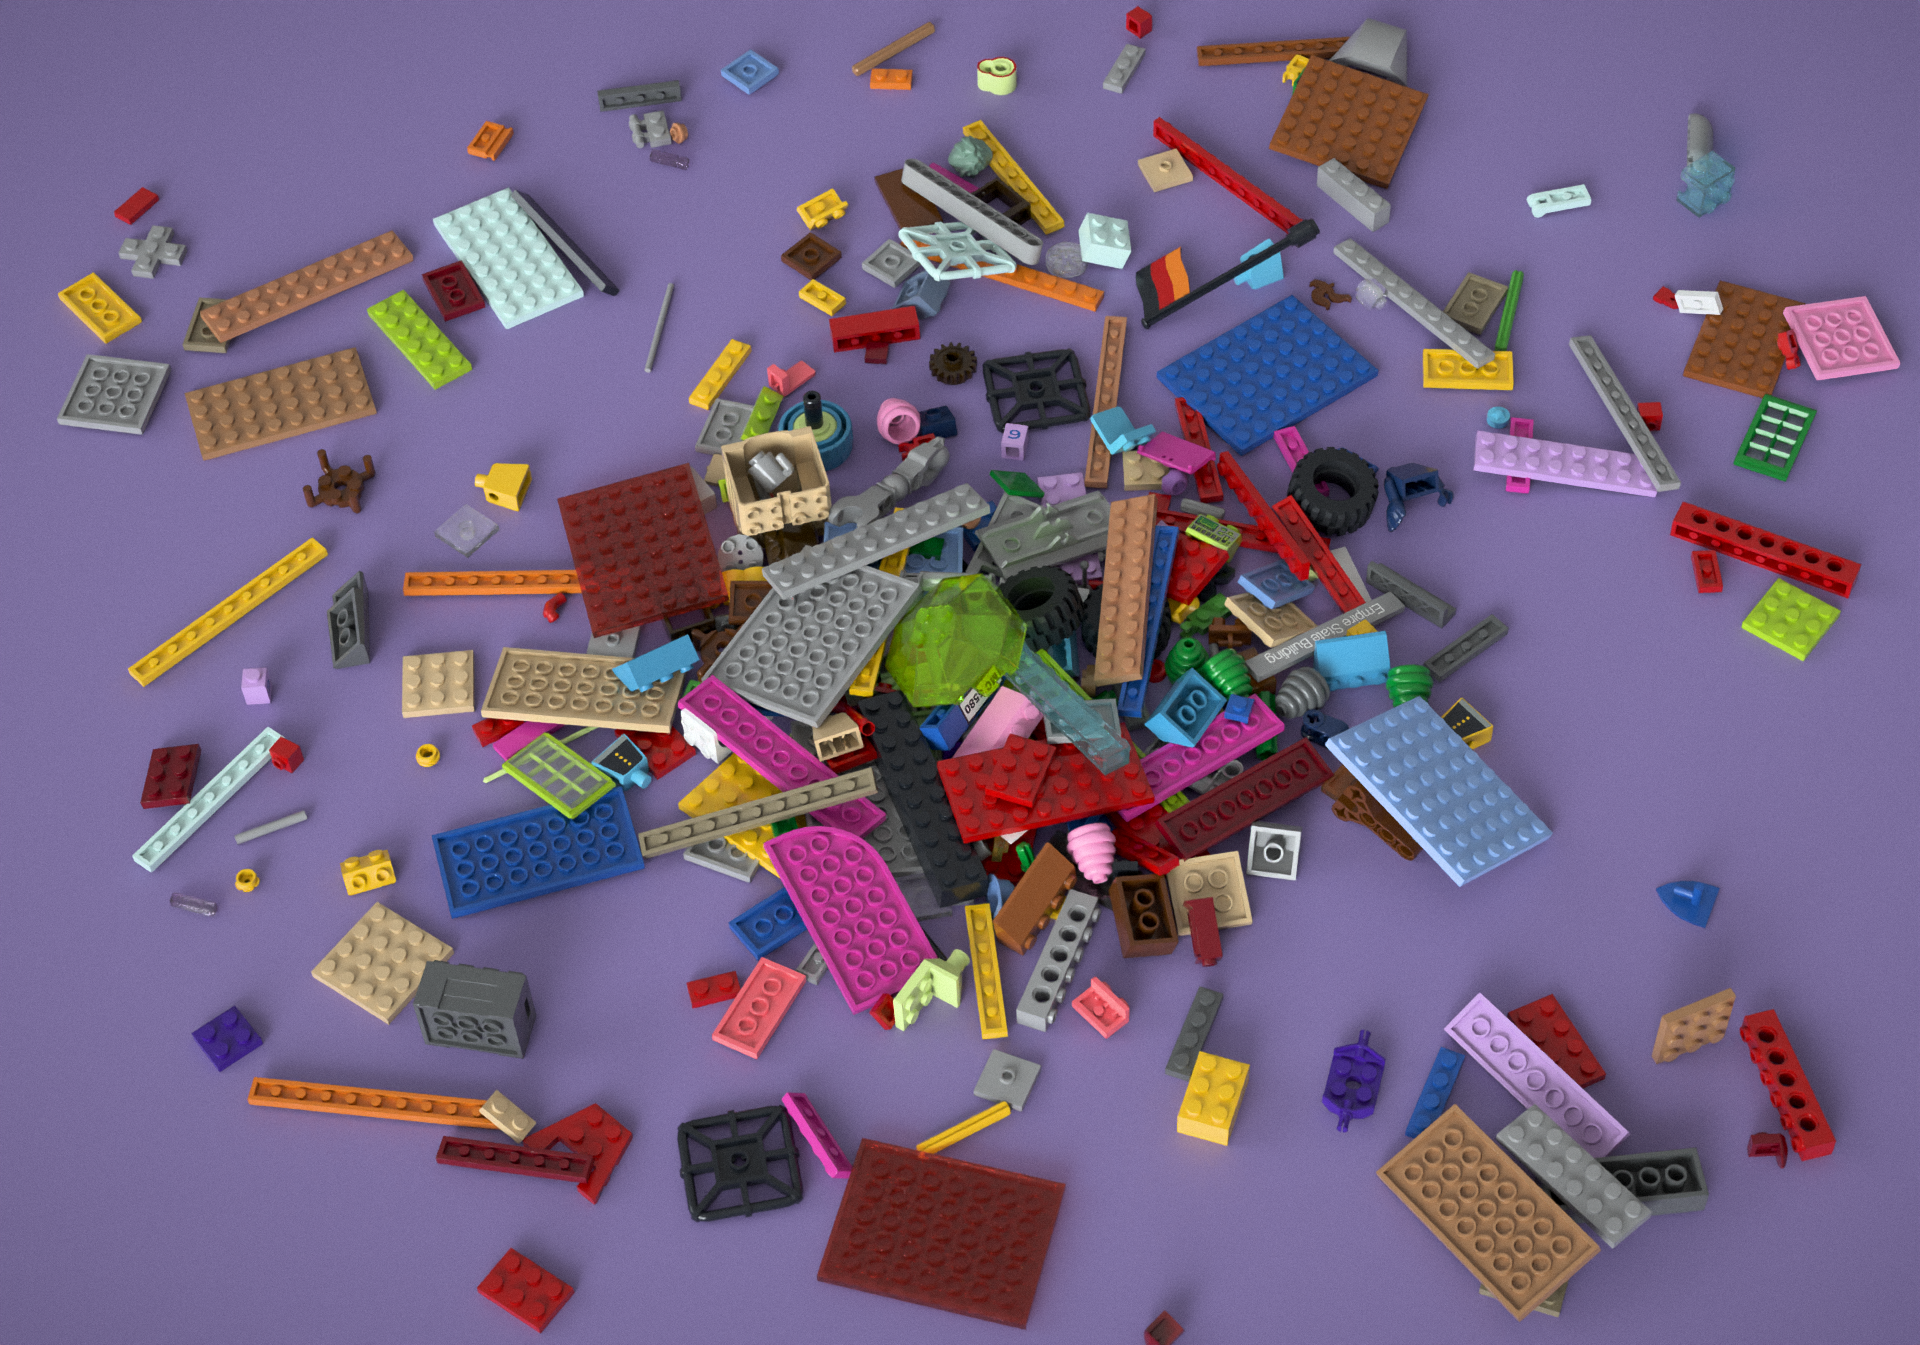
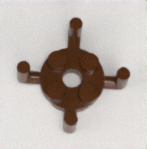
[303,449,376,513]
[692,622,745,682]

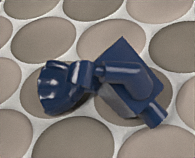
[1384,463,1454,532]

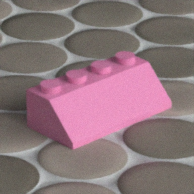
[952,686,1043,758]

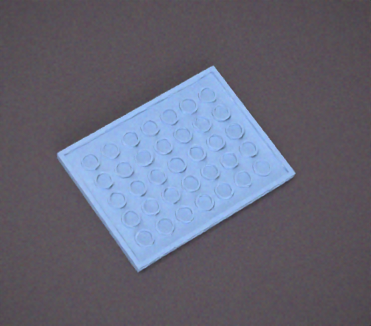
[1325,696,1553,887]

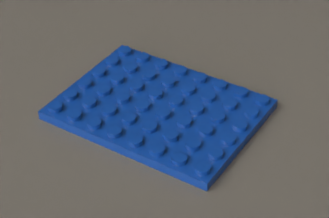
[1156,295,1378,456]

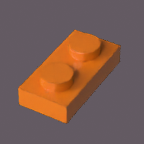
[870,68,913,90]

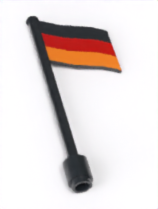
[1136,218,1320,329]

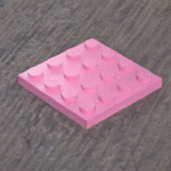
[1783,296,1900,380]

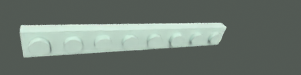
[132,727,286,873]

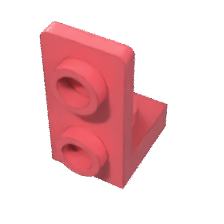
[767,361,816,398]

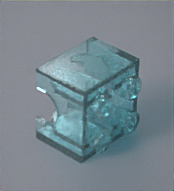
[1676,151,1736,218]

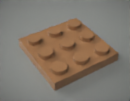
[1652,988,1736,1064]

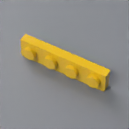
[689,339,752,410]

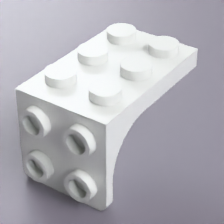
[681,708,773,764]

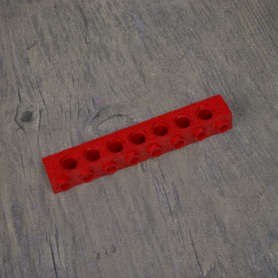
[1670,501,1862,599]

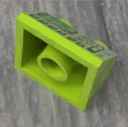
[1185,514,1242,564]

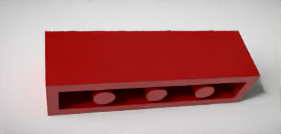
[829,306,920,353]

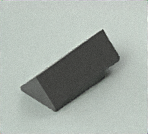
[327,571,370,669]

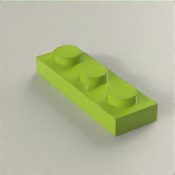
[740,386,783,440]

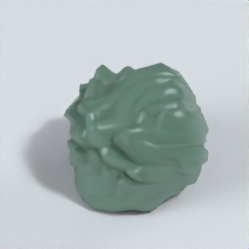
[948,136,993,179]

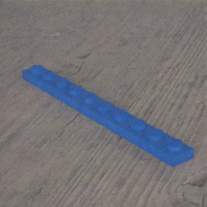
[1117,525,1179,718]

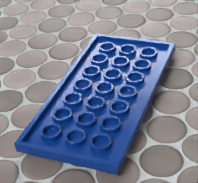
[431,786,645,919]

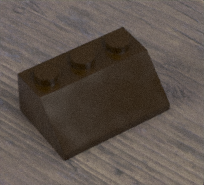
[762,522,820,565]

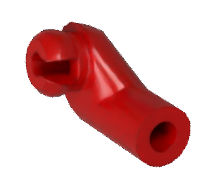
[543,592,567,623]

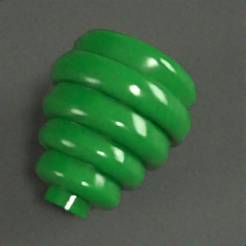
[1164,637,1210,685]
[1200,648,1253,701]
[1385,664,1434,708]

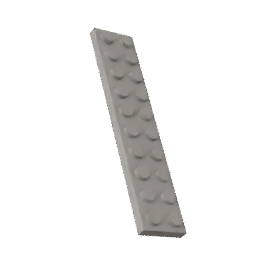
[762,483,990,600]

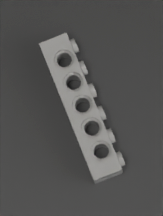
[1017,889,1101,1032]

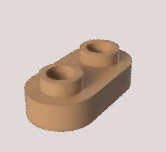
[1081,665,1096,697]

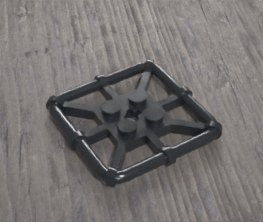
[982,348,1091,433]
[677,1105,803,1223]

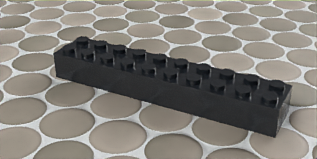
[856,690,989,908]

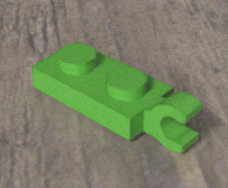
[1179,593,1232,638]

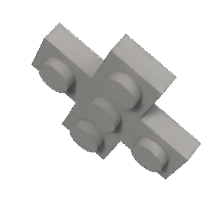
[119,225,187,279]

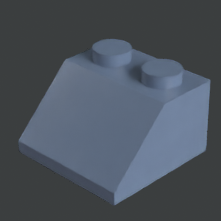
[892,270,951,320]

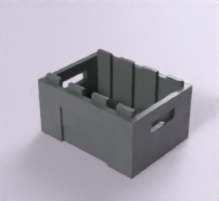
[413,960,537,1059]

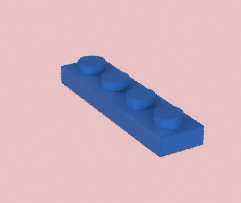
[1405,1047,1465,1139]

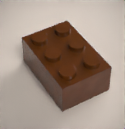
[1109,874,1179,959]

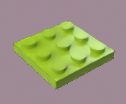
[1741,578,1841,661]

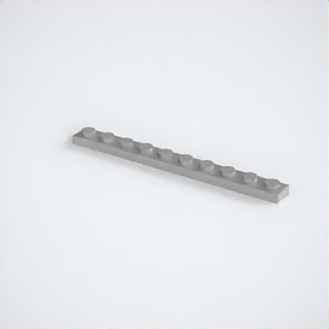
[1334,238,1495,369]
[1569,335,1681,492]

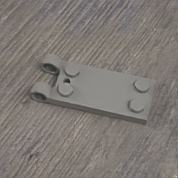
[965,492,1046,589]

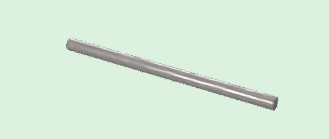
[645,283,674,373]

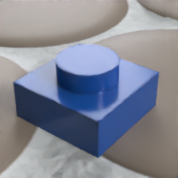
[1224,694,1254,724]

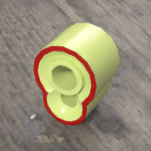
[977,57,1017,95]

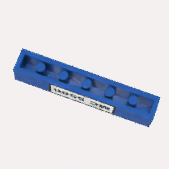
[920,636,1023,751]

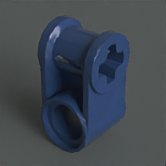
[1300,709,1349,750]

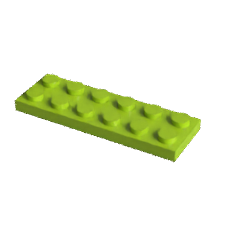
[367,289,472,390]

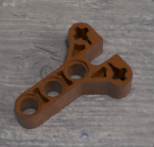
[1332,778,1423,861]

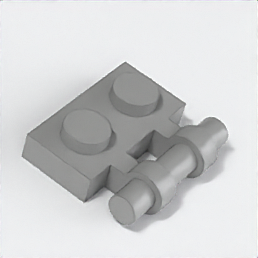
[629,110,671,148]

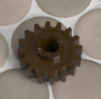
[929,342,977,385]

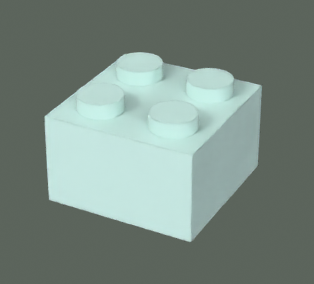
[1079,213,1131,269]

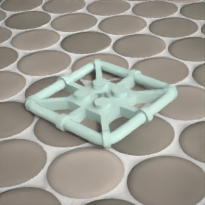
[899,222,1017,282]

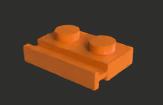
[467,121,514,161]

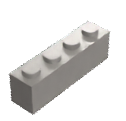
[1317,158,1391,232]

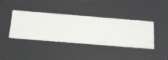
[1330,547,1371,603]

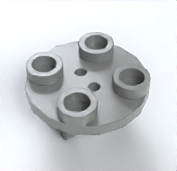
[718,534,764,572]

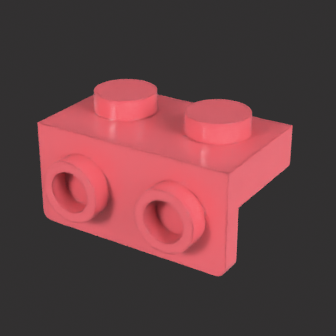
[1072,977,1130,1039]

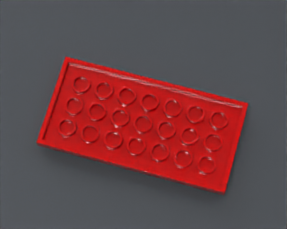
[937,722,1155,844]

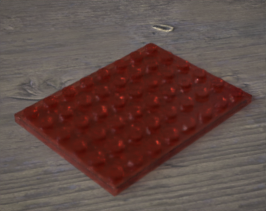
[557,463,730,638]
[817,1138,1066,1330]

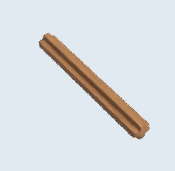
[852,22,935,76]

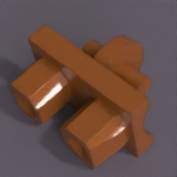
[1208,617,1252,649]

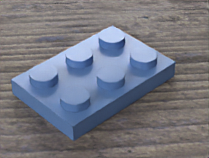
[1238,560,1315,610]

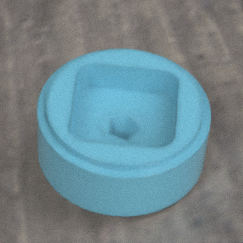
[1487,407,1510,429]

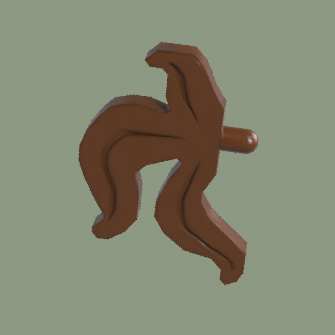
[1309,279,1352,310]

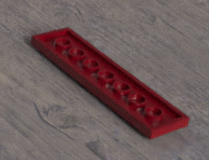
[1155,737,1335,862]

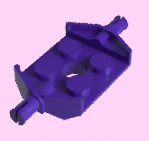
[1322,1030,1386,1133]

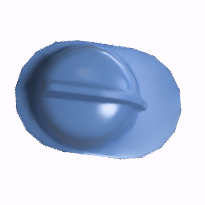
[985,874,1015,930]

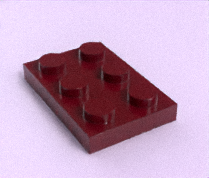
[422,260,485,322]
[140,744,202,809]

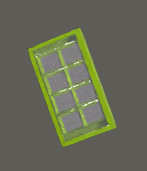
[502,732,616,820]

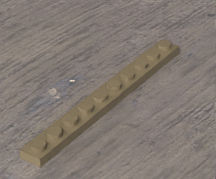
[638,767,879,859]

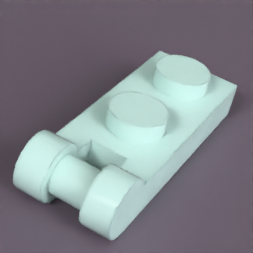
[1527,184,1591,218]

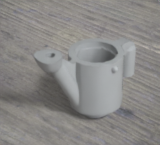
[748,451,794,500]

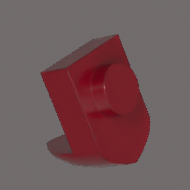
[1747,1132,1788,1169]
[1144,1310,1185,1345]

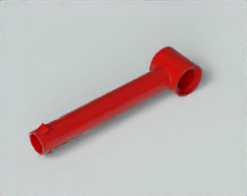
[829,694,875,736]

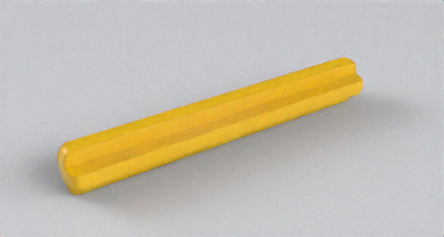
[916,1101,1011,1159]

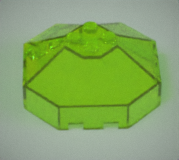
[885,574,1028,708]

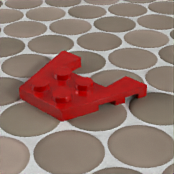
[522,1103,633,1205]

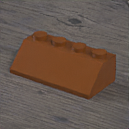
[992,842,1077,956]

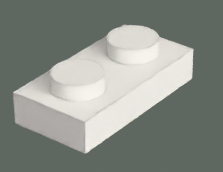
[1675,290,1723,315]

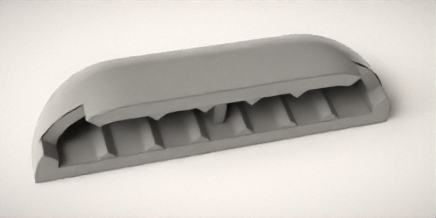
[1686,113,1713,178]

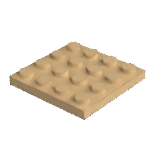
[311,902,454,1025]

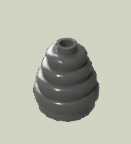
[1275,666,1330,719]

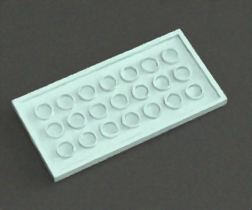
[433,188,584,330]

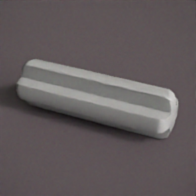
[1181,498,1225,520]

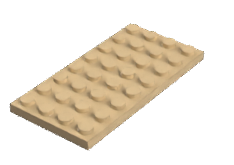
[481,647,688,733]

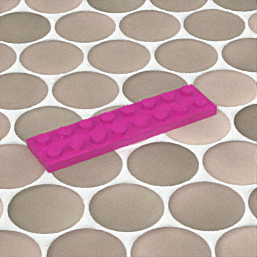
[1117,694,1285,822]

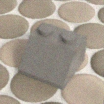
[1246,821,1302,880]

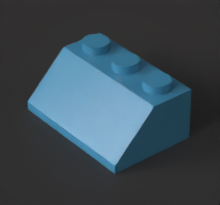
[1313,631,1391,692]
[612,634,700,692]
[1144,668,1227,748]

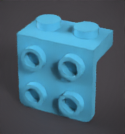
[1090,406,1156,455]

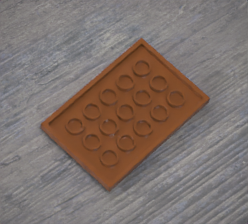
[1683,280,1806,398]

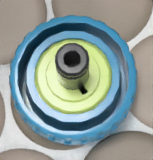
[778,391,853,471]

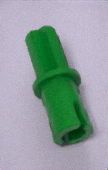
[1016,841,1035,873]

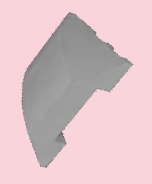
[1329,18,1407,87]

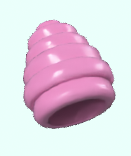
[877,398,921,444]
[1067,823,1116,884]

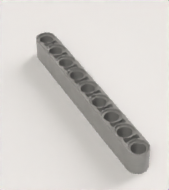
[901,158,1043,265]

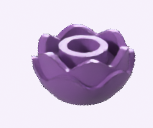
[1161,469,1188,496]

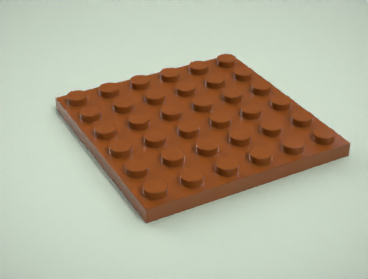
[1269,55,1429,189]

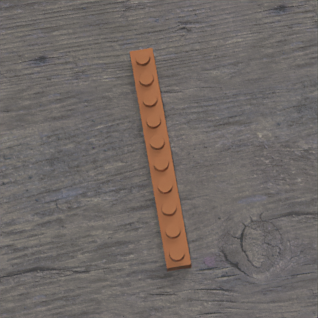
[1085,316,1127,489]

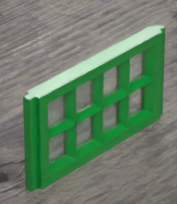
[1733,394,1817,482]

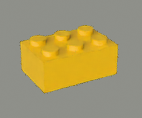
[1177,1051,1250,1146]

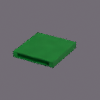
[989,470,1045,498]

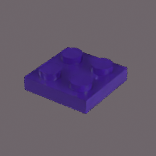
[191,1005,263,1072]

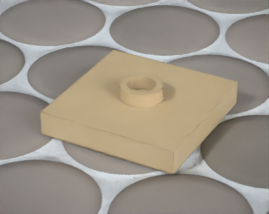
[1138,149,1193,192]

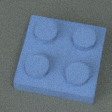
[721,49,779,95]

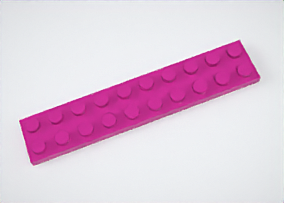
[678,675,886,839]

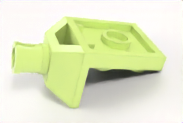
[893,949,970,1031]

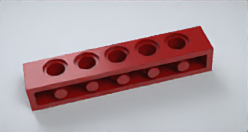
[1740,1009,1836,1161]

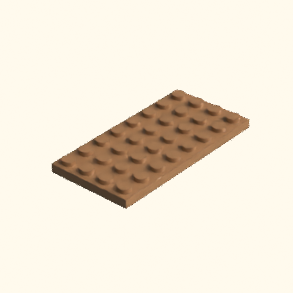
[184,347,377,461]
[1376,1104,1601,1322]

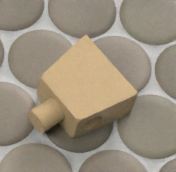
[812,713,864,762]

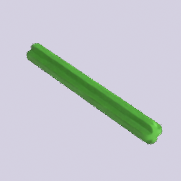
[1495,270,1524,351]

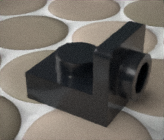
[1112,860,1138,881]

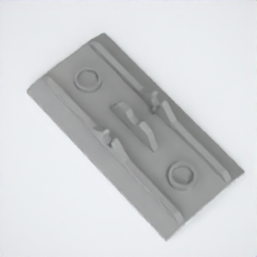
[975,490,1111,582]

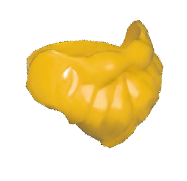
[1167,597,1200,624]

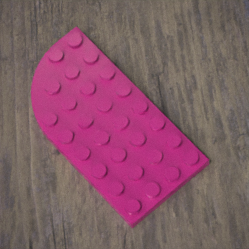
[763,826,938,1015]

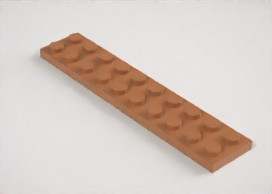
[200,230,413,343]
[1094,494,1158,687]

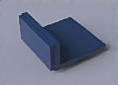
[919,405,958,438]

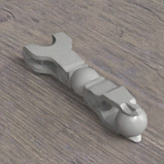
[829,437,950,528]

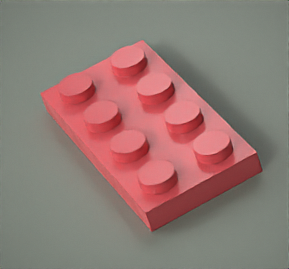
[712,957,807,1059]

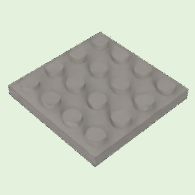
[57,354,171,435]

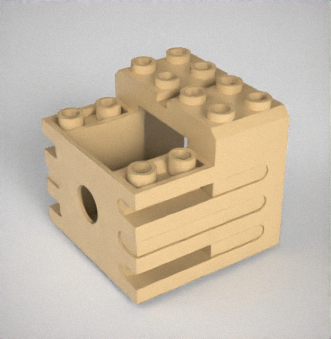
[721,426,832,548]

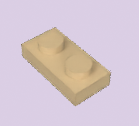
[479,1090,537,1144]

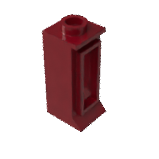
[1182,897,1223,967]

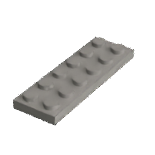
[1496,1104,1652,1249]

